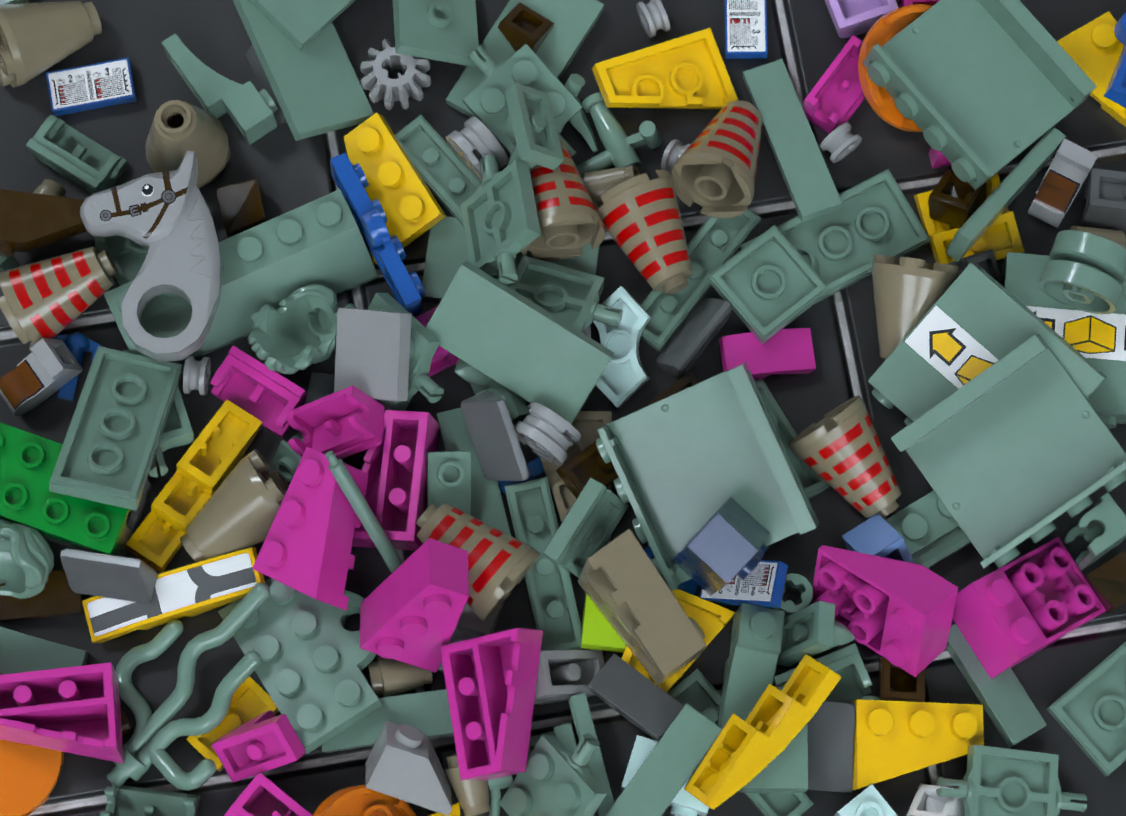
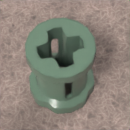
[773,573,813,617]

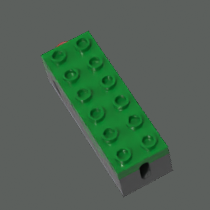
[0,422,153,557]

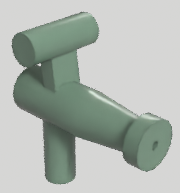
[576,92,662,178]

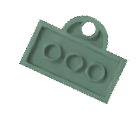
[218,578,383,754]

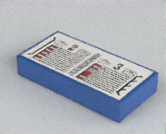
[724,0,768,59]
[46,57,137,116]
[700,560,788,608]

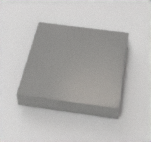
[334,308,412,401]

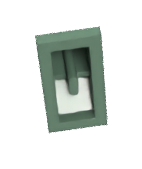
[739,724,808,793]

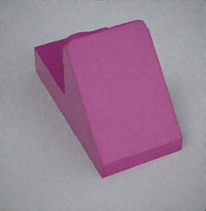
[211,710,306,782]

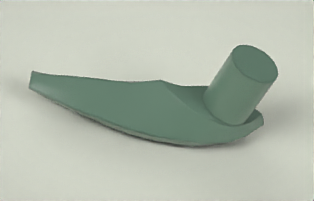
[564,74,598,153]

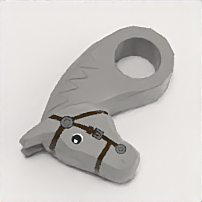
[80,150,221,362]

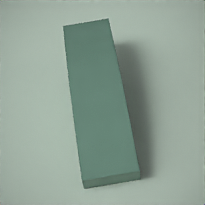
[321,689,454,753]

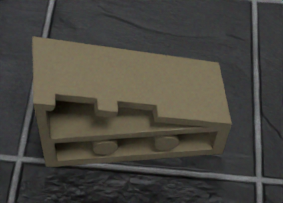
[578,528,706,686]

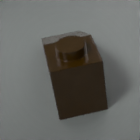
[0,189,87,257]

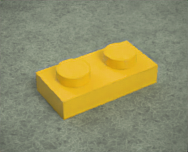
[186,676,279,772]

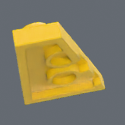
[343,112,447,265]

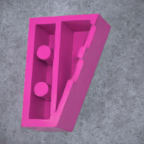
[352,410,440,551]
[252,447,369,611]
[360,538,469,673]
[440,628,543,780]
[0,662,124,764]

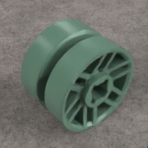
[1039,230,1126,314]

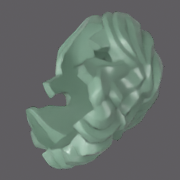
[247,284,339,374]
[0,519,54,599]

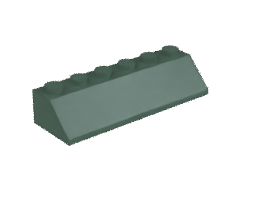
[103,189,379,365]

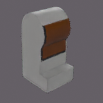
[1027,138,1099,228]
[0,338,83,416]

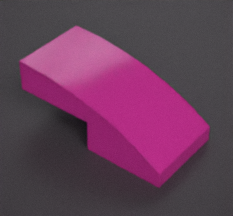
[719,328,816,379]

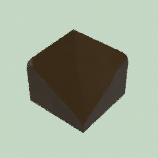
[929,169,987,229]
[215,179,267,237]
[1084,550,1126,614]
[879,656,926,702]

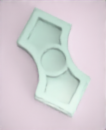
[593,286,652,408]

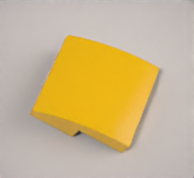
[913,172,1024,264]

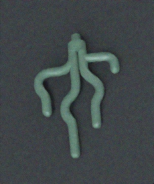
[106,583,270,791]

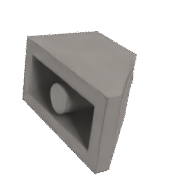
[534,650,605,705]
[365,721,452,816]

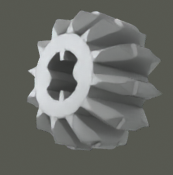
[360,39,431,111]

